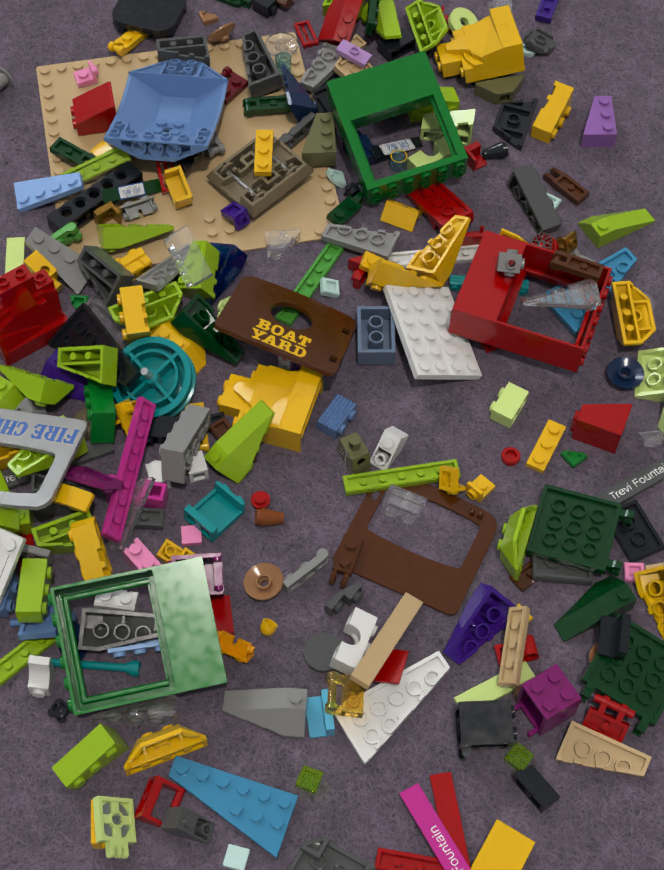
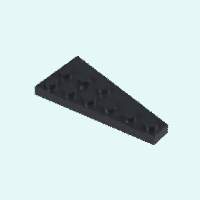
[47,303,142,388]

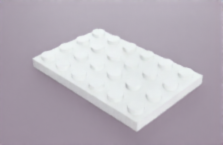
[383,285,482,380]

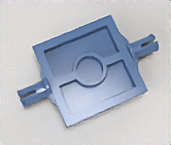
[9,602,77,640]

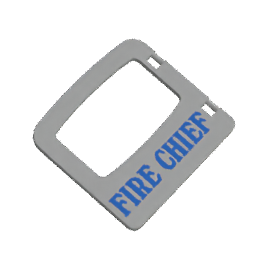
[0,408,88,510]

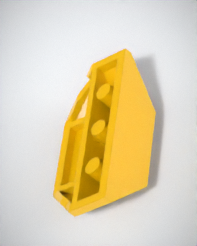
[611,281,656,346]
[150,321,206,375]
[123,724,208,776]

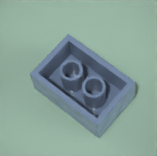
[356,306,396,365]

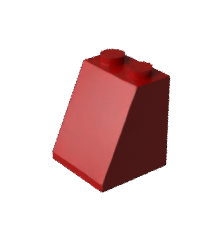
[70,81,116,136]
[570,404,633,454]

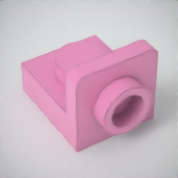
[73,60,99,88]

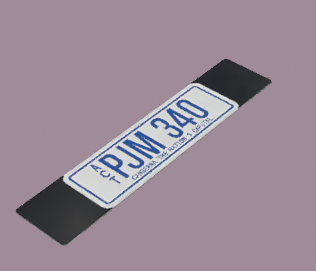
[370,137,423,157]

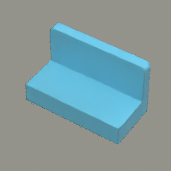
[307,689,335,738]

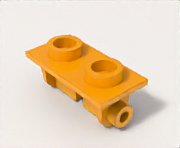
[217,630,255,663]

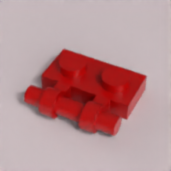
[582,693,636,743]

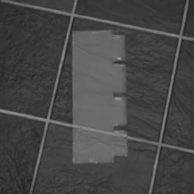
[164,225,213,288]
[107,477,156,551]

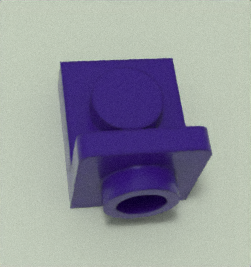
[220,201,251,231]

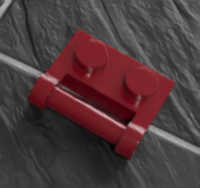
[221,66,248,105]

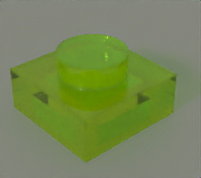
[504,742,535,771]
[295,765,324,795]

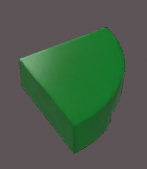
[70,295,89,310]
[560,450,588,469]

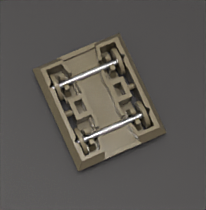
[207,136,314,218]

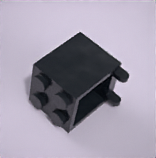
[455,700,517,761]

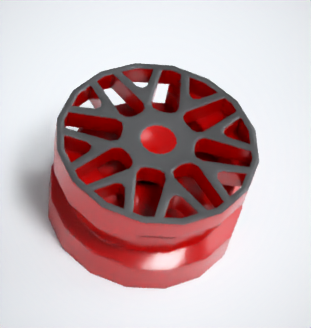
[531,233,559,251]

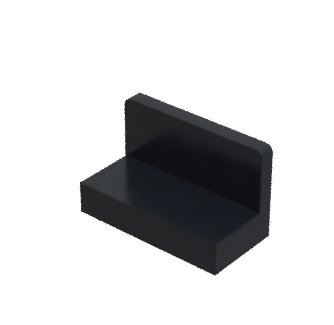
[597,613,631,660]
[512,765,560,814]

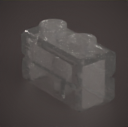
[382,484,428,525]

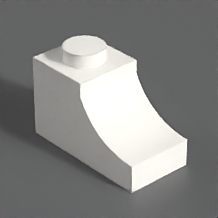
[27,655,56,698]

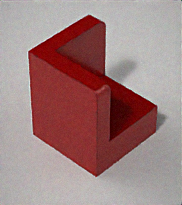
[464,141,487,172]

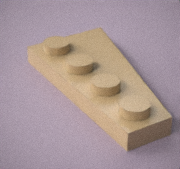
[555,721,652,778]

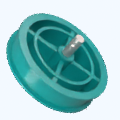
[112,336,196,421]

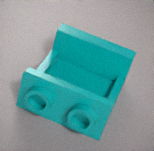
[184,480,245,543]

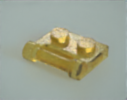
[325,671,364,718]

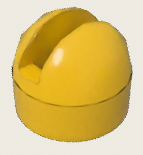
[260,618,278,636]

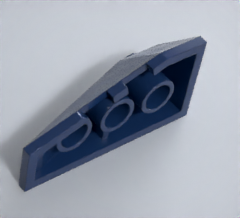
[281,65,319,123]

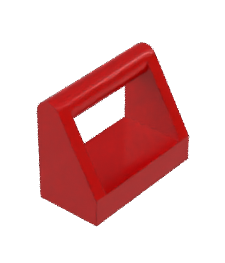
[134,775,186,828]

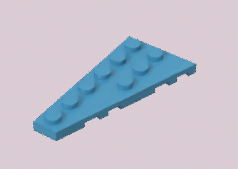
[541,247,637,336]
[168,756,298,859]

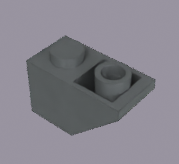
[160,806,215,844]

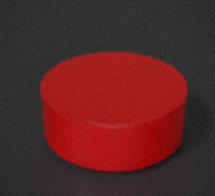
[501,447,521,466]

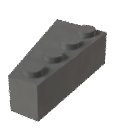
[241,28,283,97]

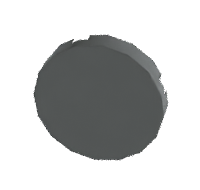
[524,29,556,54]
[303,632,341,673]

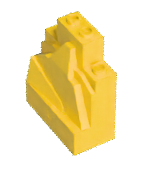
[434,5,525,84]
[217,364,323,452]

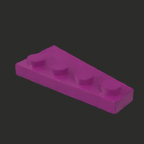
[64,466,122,492]

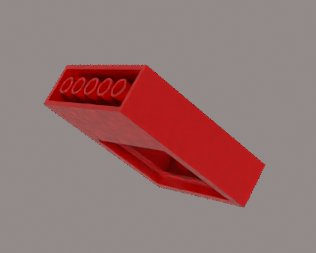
[448,230,613,373]

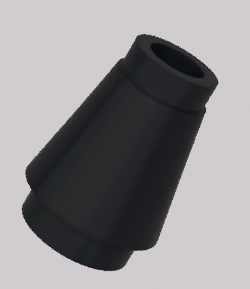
[482,142,509,160]

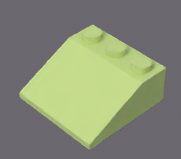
[634,347,664,402]

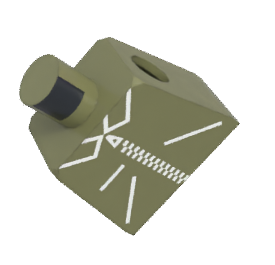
[337,432,371,474]

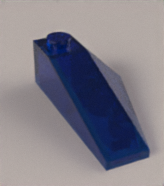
[205,242,248,305]

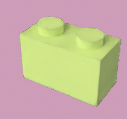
[489,382,529,428]

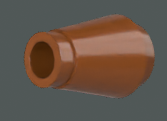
[255,507,284,527]

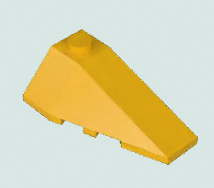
[406,215,471,287]

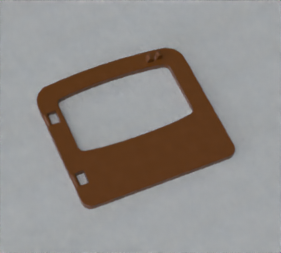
[333,484,497,616]

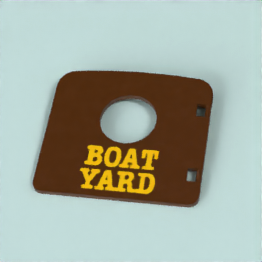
[214,276,357,377]

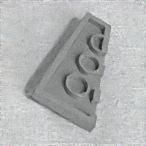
[300,41,340,92]
[321,223,401,260]
[25,227,89,295]
[135,245,191,292]

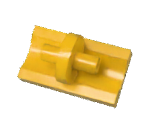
[115,399,136,435]

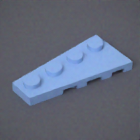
[14,172,85,213]

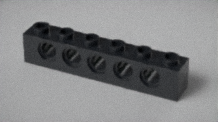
[47,161,143,233]

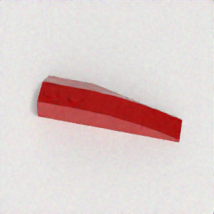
[318,0,365,46]

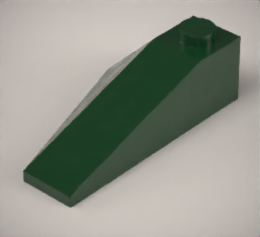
[170,293,244,365]
[553,575,637,642]

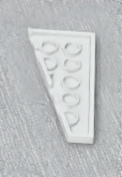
[332,651,450,766]

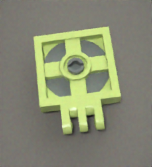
[93,796,137,859]

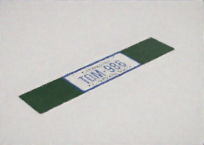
[101,179,161,203]

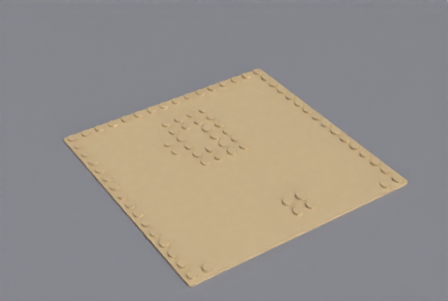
[36,32,339,265]

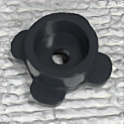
[343,182,361,197]
[47,699,73,723]

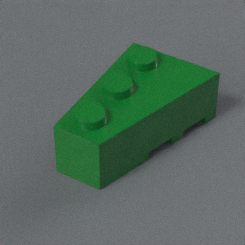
[83,378,116,444]

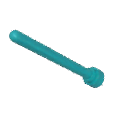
[51,658,141,677]

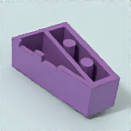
[580,96,617,147]

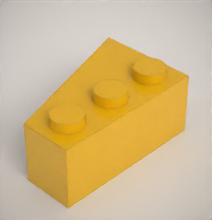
[531,81,574,144]
[116,285,150,346]
[68,516,113,581]

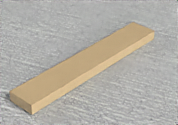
[349,592,423,690]

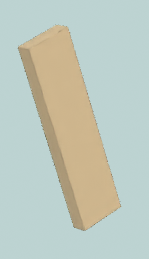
[497,606,530,687]

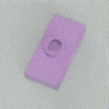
[335,39,372,69]

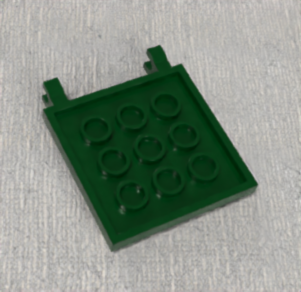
[525,484,635,576]
[579,613,664,737]

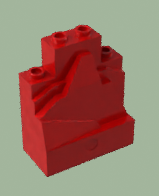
[0,264,68,366]

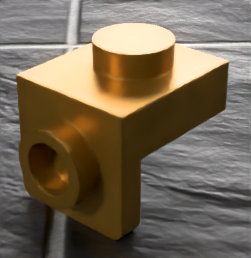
[93,201,122,224]
[556,231,578,253]

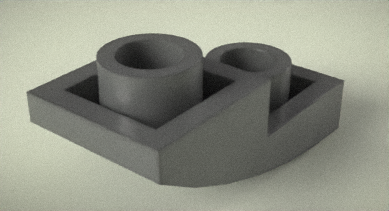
[325,582,363,617]

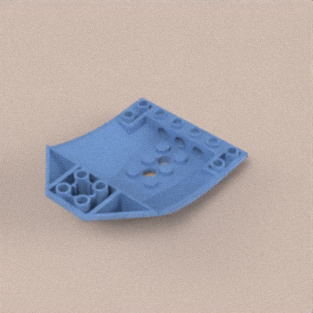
[104,59,228,162]

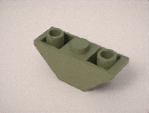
[474,74,524,105]

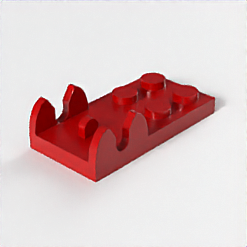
[405,183,474,233]

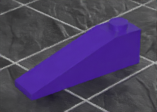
[40,348,115,401]
[443,583,517,665]

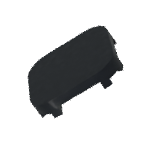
[112,0,187,41]

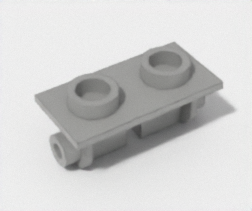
[120,195,158,221]

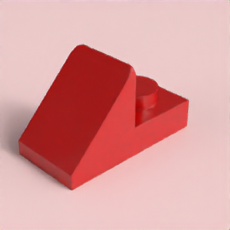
[348,253,376,290]

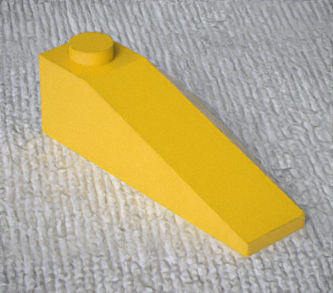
[365,259,443,292]
[633,565,664,639]

